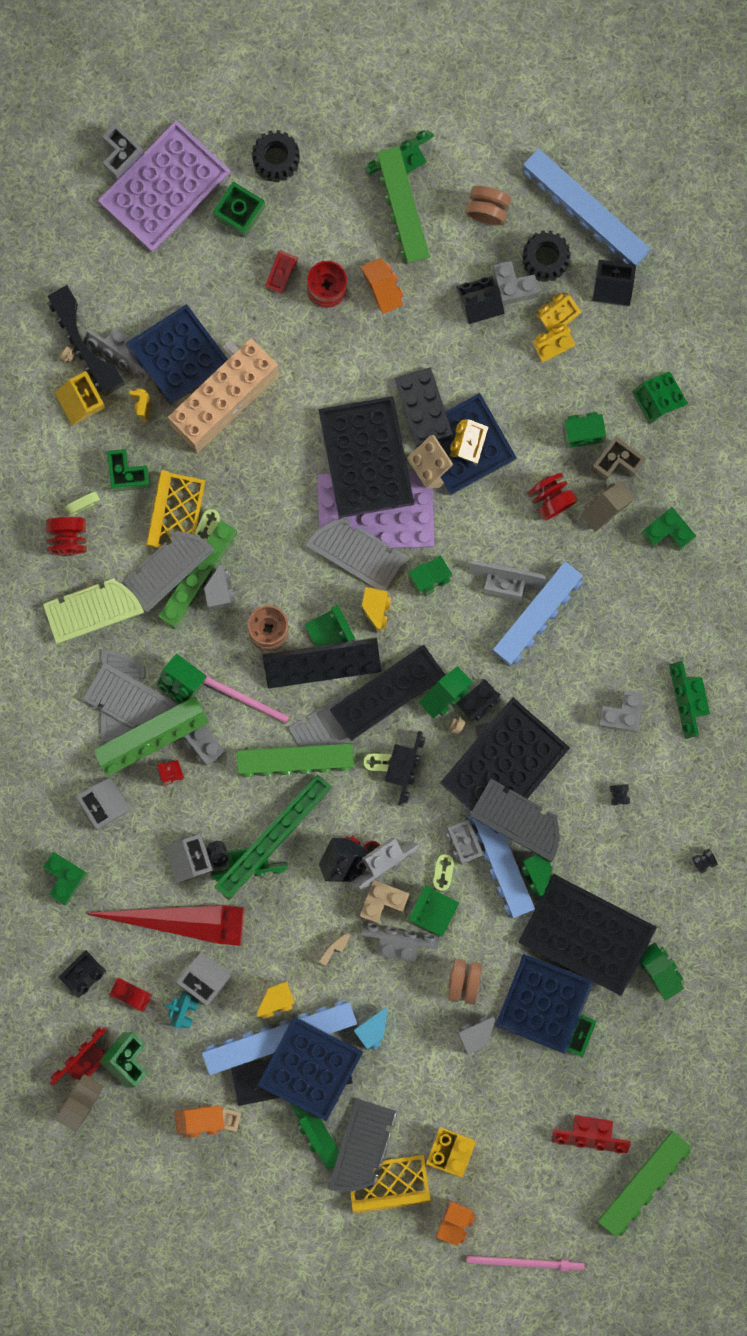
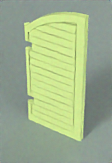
[43,578,144,644]

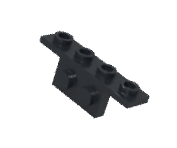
[385,731,426,807]

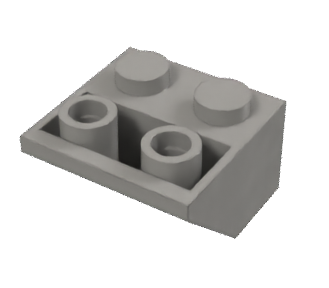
[204,565,235,612]
[76,778,131,831]
[165,834,214,883]
[177,952,232,1006]
[458,1015,495,1054]

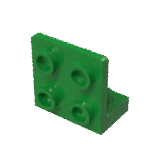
[632,371,688,424]
[305,605,356,647]
[408,885,459,937]

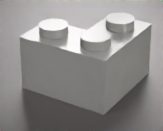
[102,123,144,180]
[493,261,539,305]
[598,690,644,733]

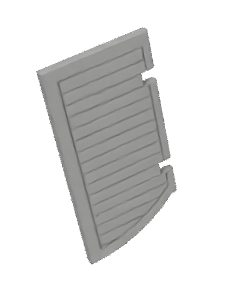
[305,518,407,591]
[123,531,215,612]
[101,649,145,742]
[83,662,179,729]
[288,689,390,747]

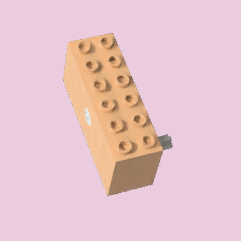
[168,338,279,453]

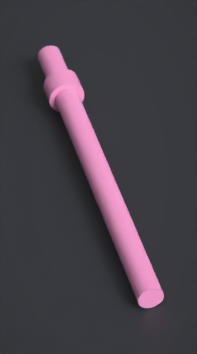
[202,672,289,723]
[467,1255,584,1272]

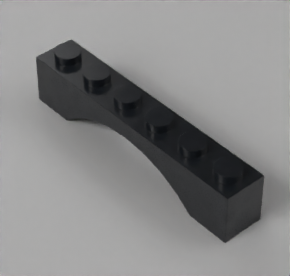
[47,285,125,396]

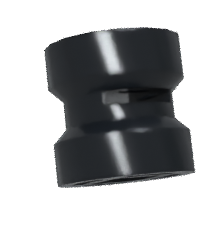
[610,784,630,806]
[207,841,229,868]
[692,848,718,874]

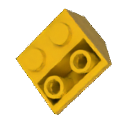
[54,371,105,426]
[362,587,391,633]
[257,981,295,1019]
[426,1127,476,1178]

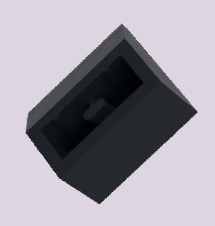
[592,259,636,307]
[456,276,505,324]
[319,838,370,882]

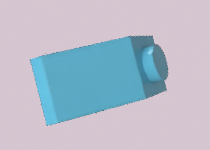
[354,1008,388,1050]

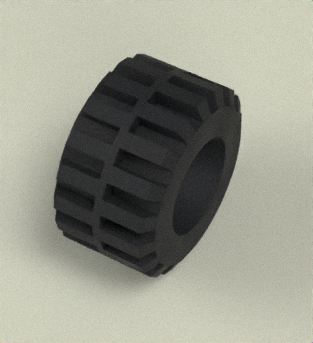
[252,130,300,182]
[522,230,571,282]

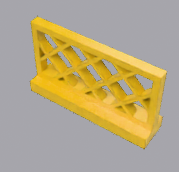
[145,470,206,548]
[350,1155,431,1214]

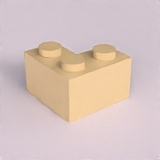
[360,880,409,924]

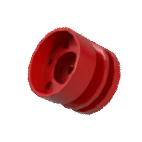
[307,261,347,308]
[527,473,578,521]
[46,517,87,556]

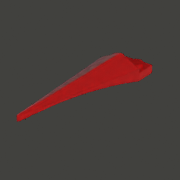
[87,905,245,946]

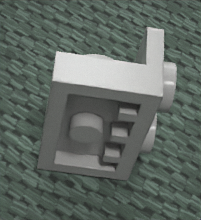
[183,725,226,766]
[445,819,483,864]

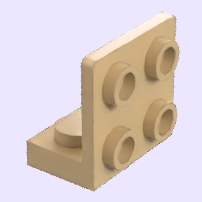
[407,435,453,488]

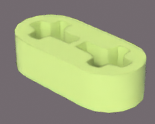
[64,492,101,517]
[195,509,220,542]
[364,753,392,772]
[433,854,454,891]

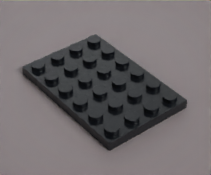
[318,396,414,518]
[440,697,570,834]
[518,874,657,997]

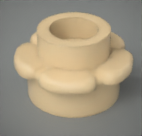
[59,345,75,363]
[449,716,465,734]

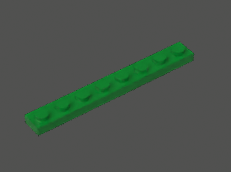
[214,774,332,900]

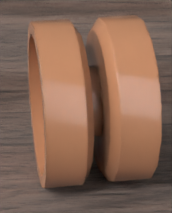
[465,186,511,226]
[448,959,482,1005]

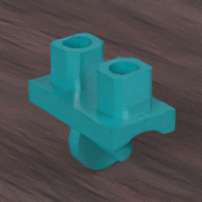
[164,992,199,1029]

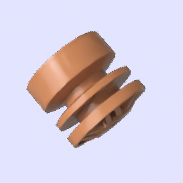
[248,605,289,651]

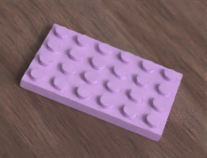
[98,120,231,253]
[318,472,434,549]

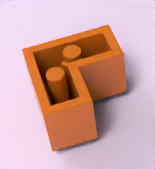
[361,258,404,314]
[174,1105,225,1138]
[436,1200,475,1246]

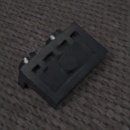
[456,679,501,722]
[59,950,106,997]

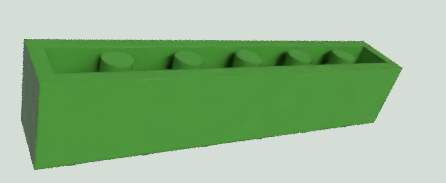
[374,146,430,264]
[158,520,237,629]
[94,696,210,777]
[237,744,354,778]
[597,1131,691,1237]

